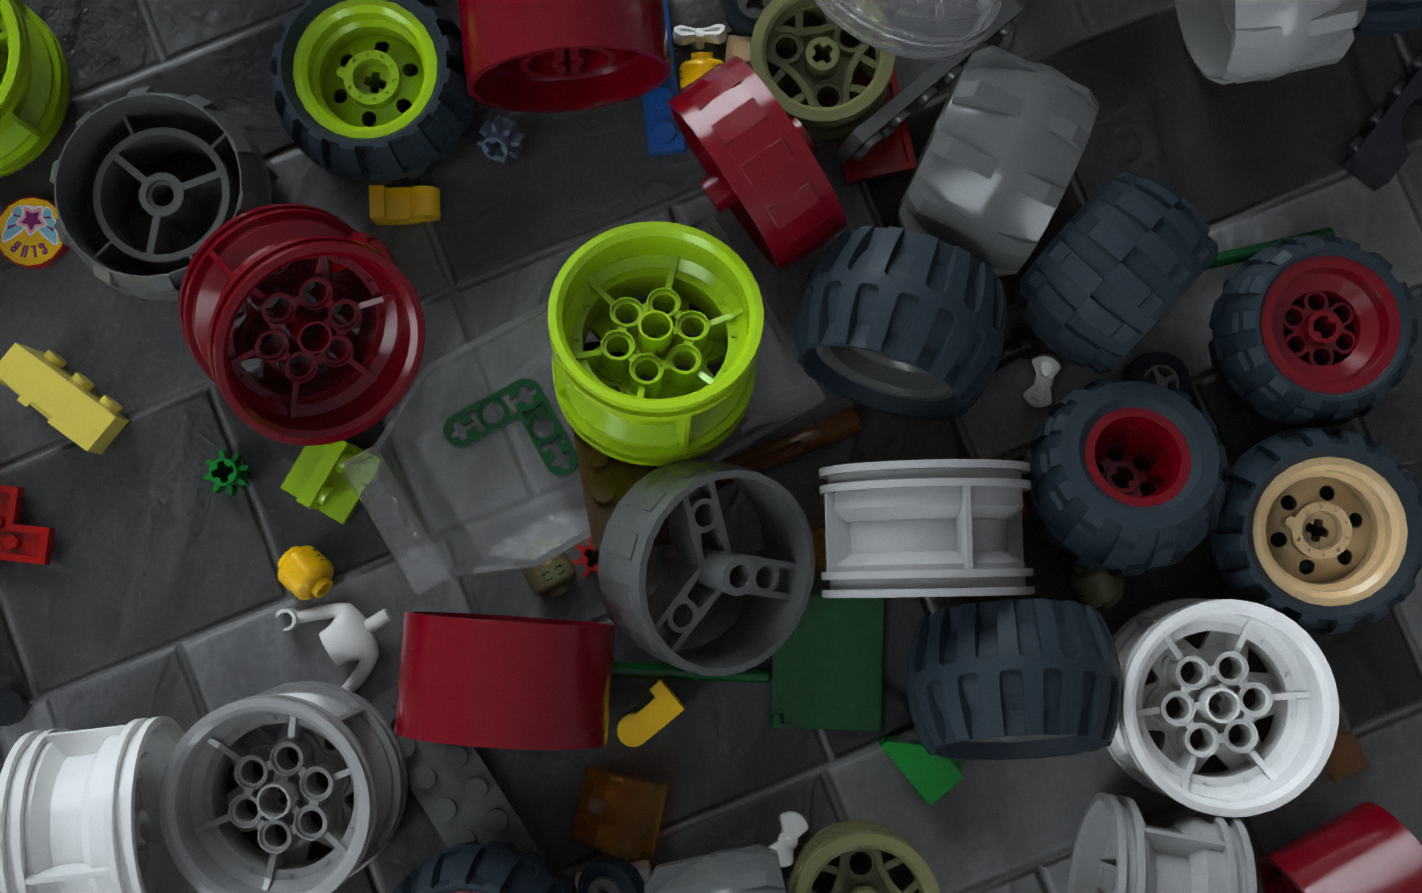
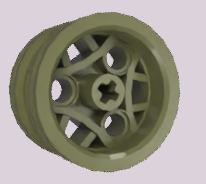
[750,0,896,147]
[788,819,940,893]

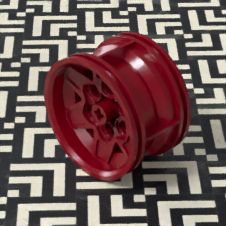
[178,203,426,446]

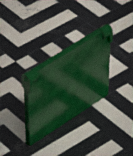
[769,594,884,731]

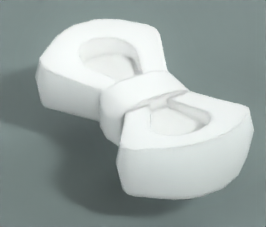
[672,24,728,50]
[1023,353,1063,408]
[768,811,809,867]

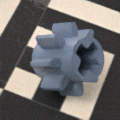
[477,115,525,164]

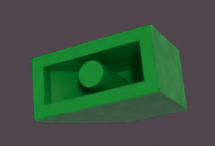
[878,738,965,806]

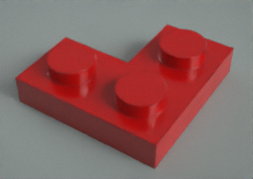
[0,485,56,565]

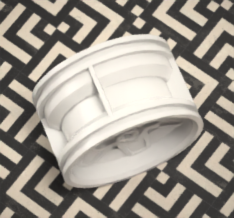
[1106,598,1339,817]
[0,716,199,893]

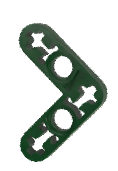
[443,378,578,477]

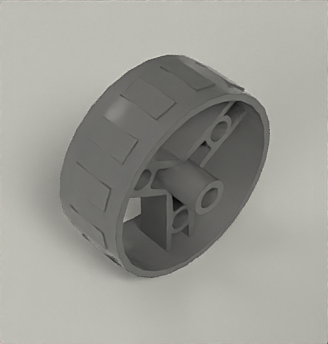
[598,459,815,676]

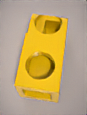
[369,185,441,226]
[617,679,685,747]

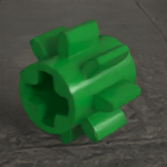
[203,450,253,496]

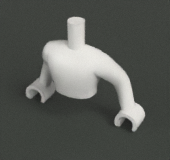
[275,603,393,692]

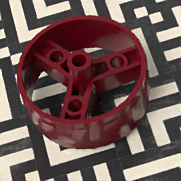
[667,56,848,272]

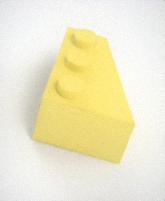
[0,342,129,454]

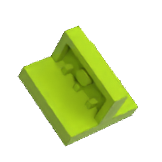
[280,439,384,525]

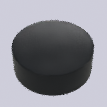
[0,688,29,726]

